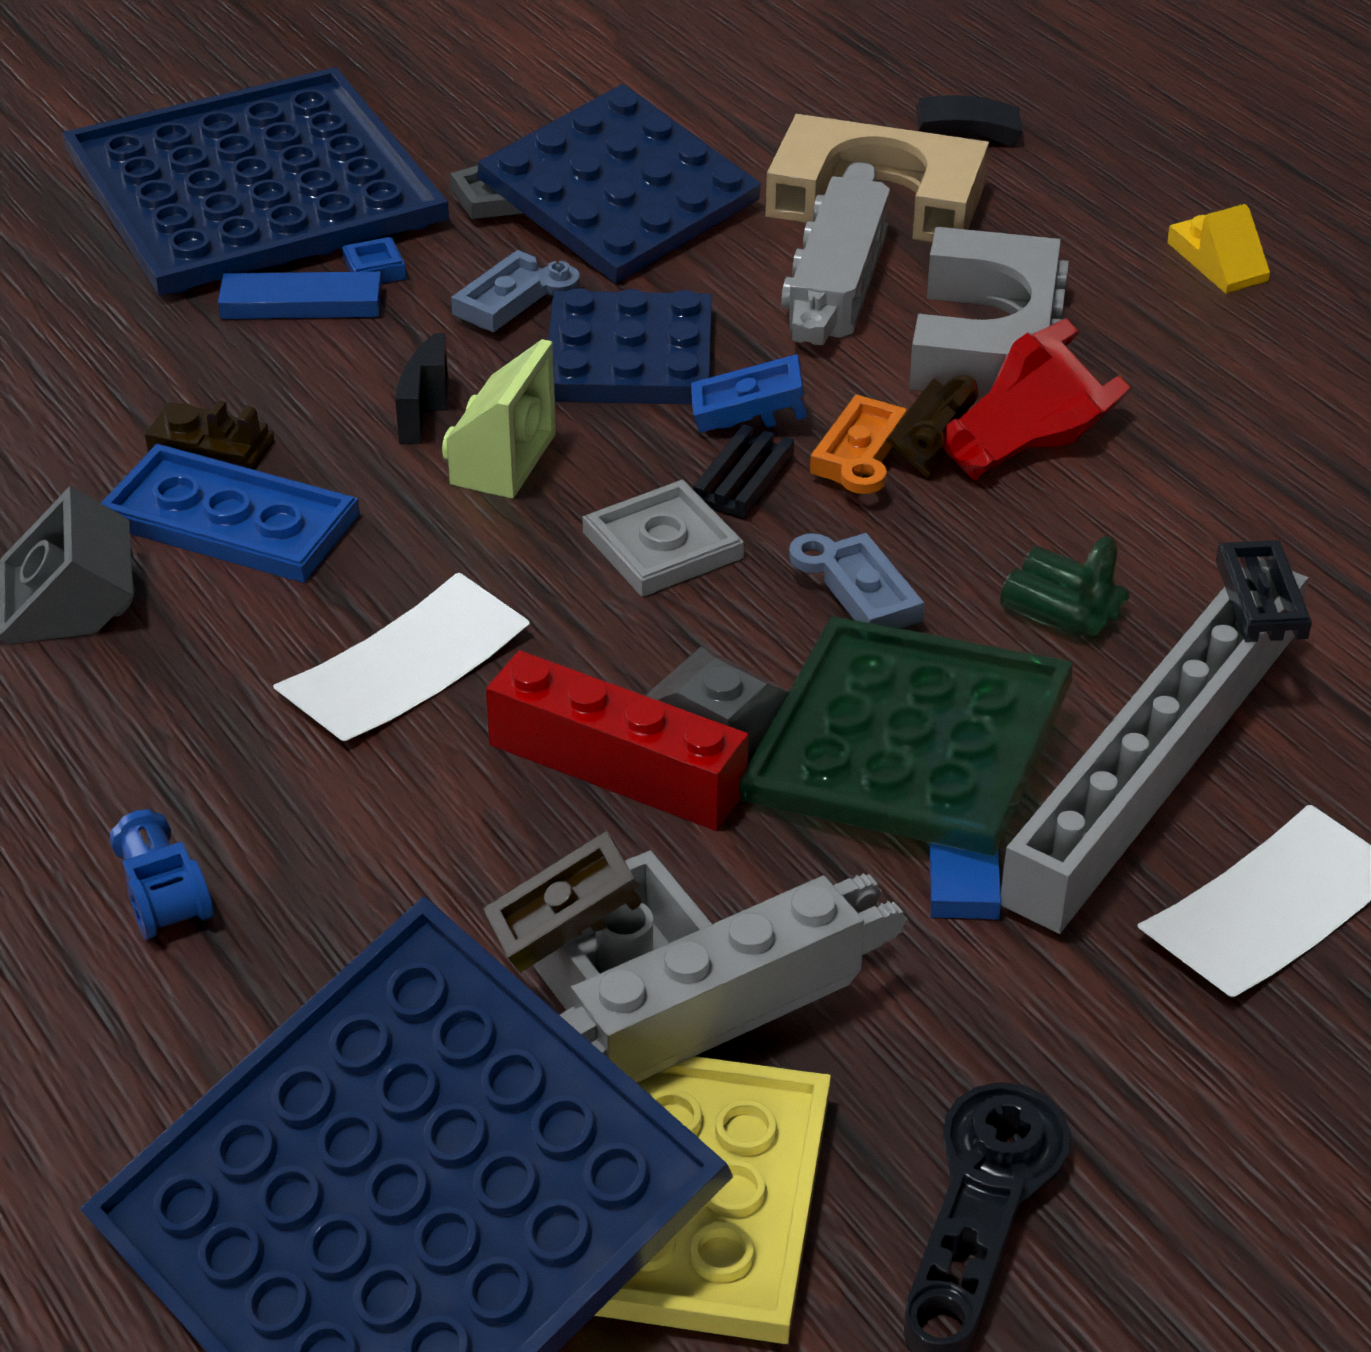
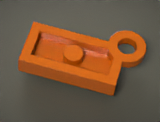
[810,394,908,494]

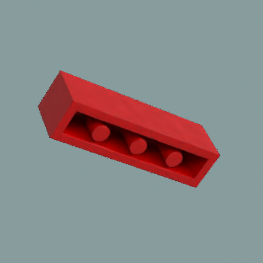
[486,650,748,831]

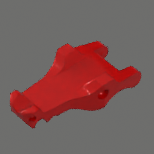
[942,318,1132,480]

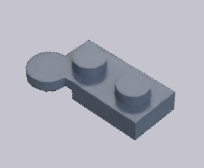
[451,250,580,333]

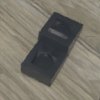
[916,95,1022,147]
[395,333,449,444]

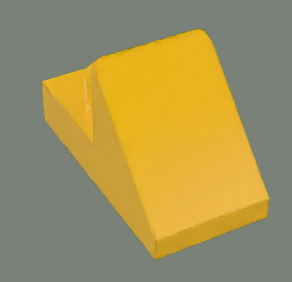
[1167,204,1270,294]

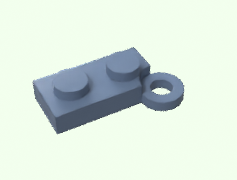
[789,533,924,638]

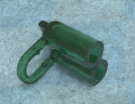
[1000,535,1129,636]

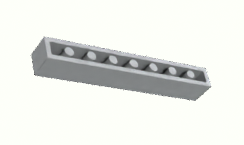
[1000,557,1309,934]

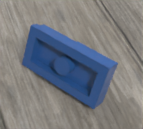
[691,354,806,433]

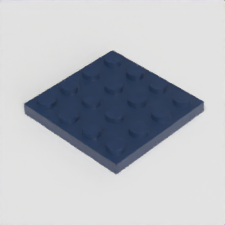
[477,84,762,284]

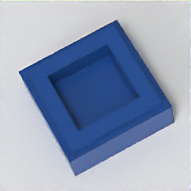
[342,237,406,284]

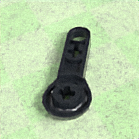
[903,1082,1071,1352]

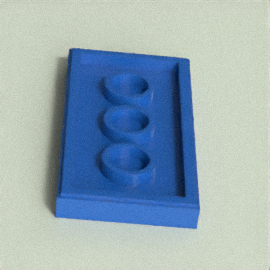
[101,444,360,583]

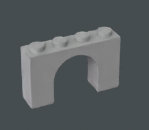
[909,227,1069,397]

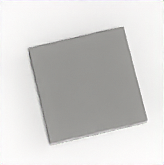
[582,480,744,597]

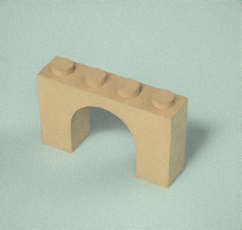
[765,114,989,242]

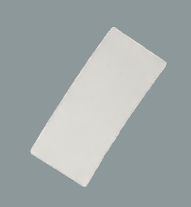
[273,573,529,741]
[1138,805,1371,997]

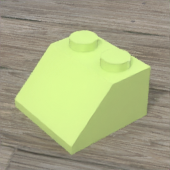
[442,339,556,499]

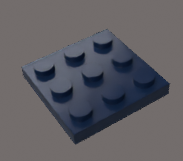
[548,288,712,404]

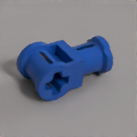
[109,809,214,940]

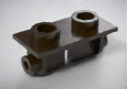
[885,375,978,478]

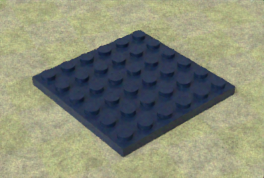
[62,67,449,296]
[79,896,733,1352]

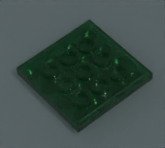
[739,616,1073,856]

